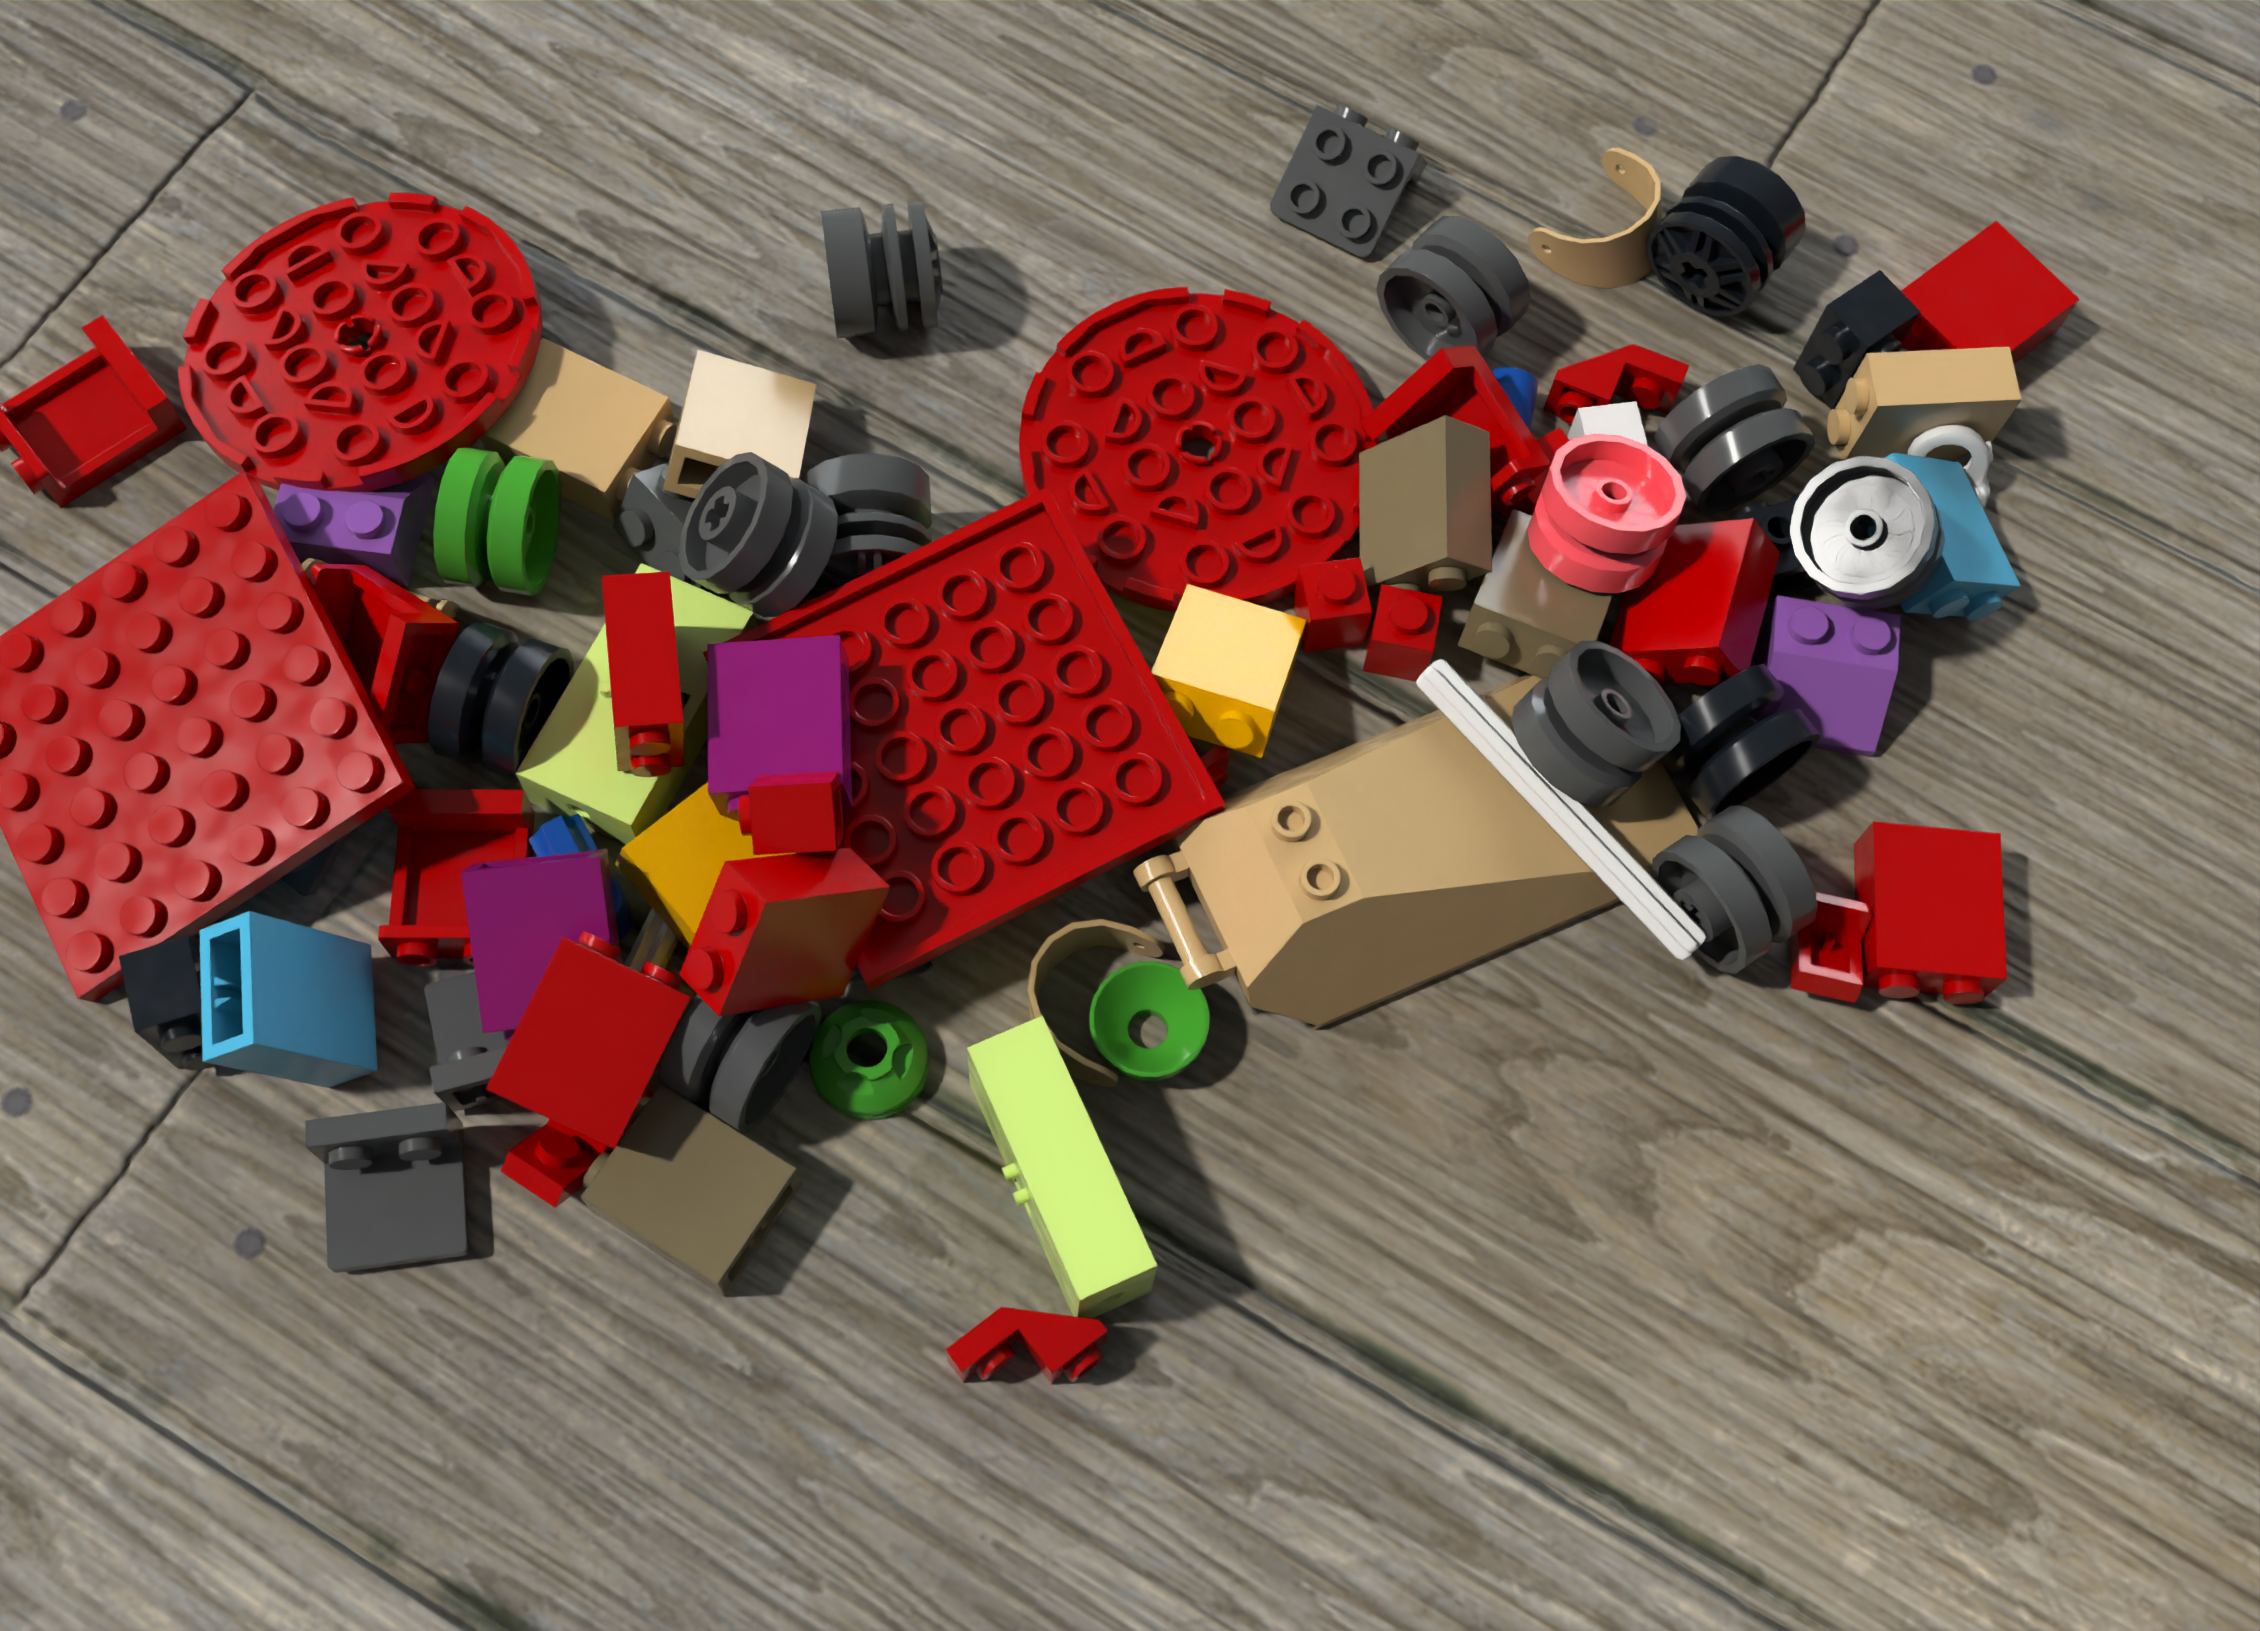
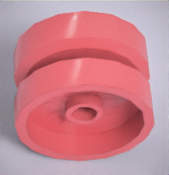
[1527,434,1686,593]

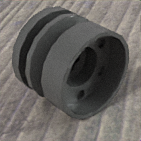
[821,201,943,338]
[802,453,932,597]

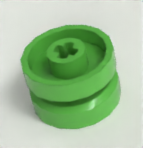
[433,447,561,596]

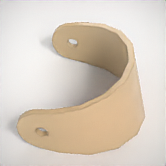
[1528,147,1662,289]
[1028,919,1165,1087]

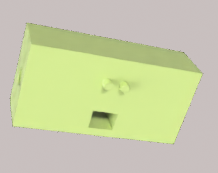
[515,563,757,845]
[967,1016,1157,1319]

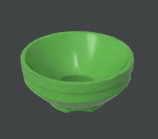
[1089,961,1210,1081]
[809,1000,930,1121]

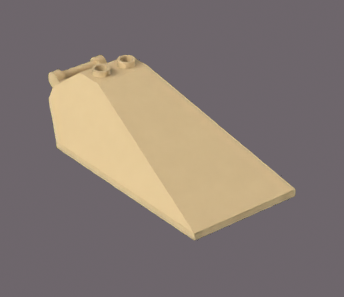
[1133,674,1699,1030]

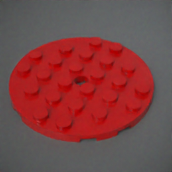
[178,193,542,492]
[1019,287,1377,612]

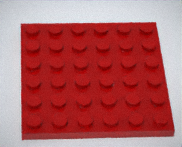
[0,471,416,1002]
[702,487,1225,990]

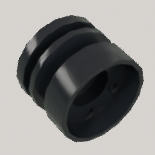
[1646,156,1806,316]

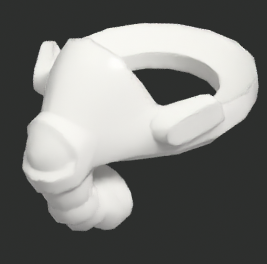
[1908,424,1993,509]

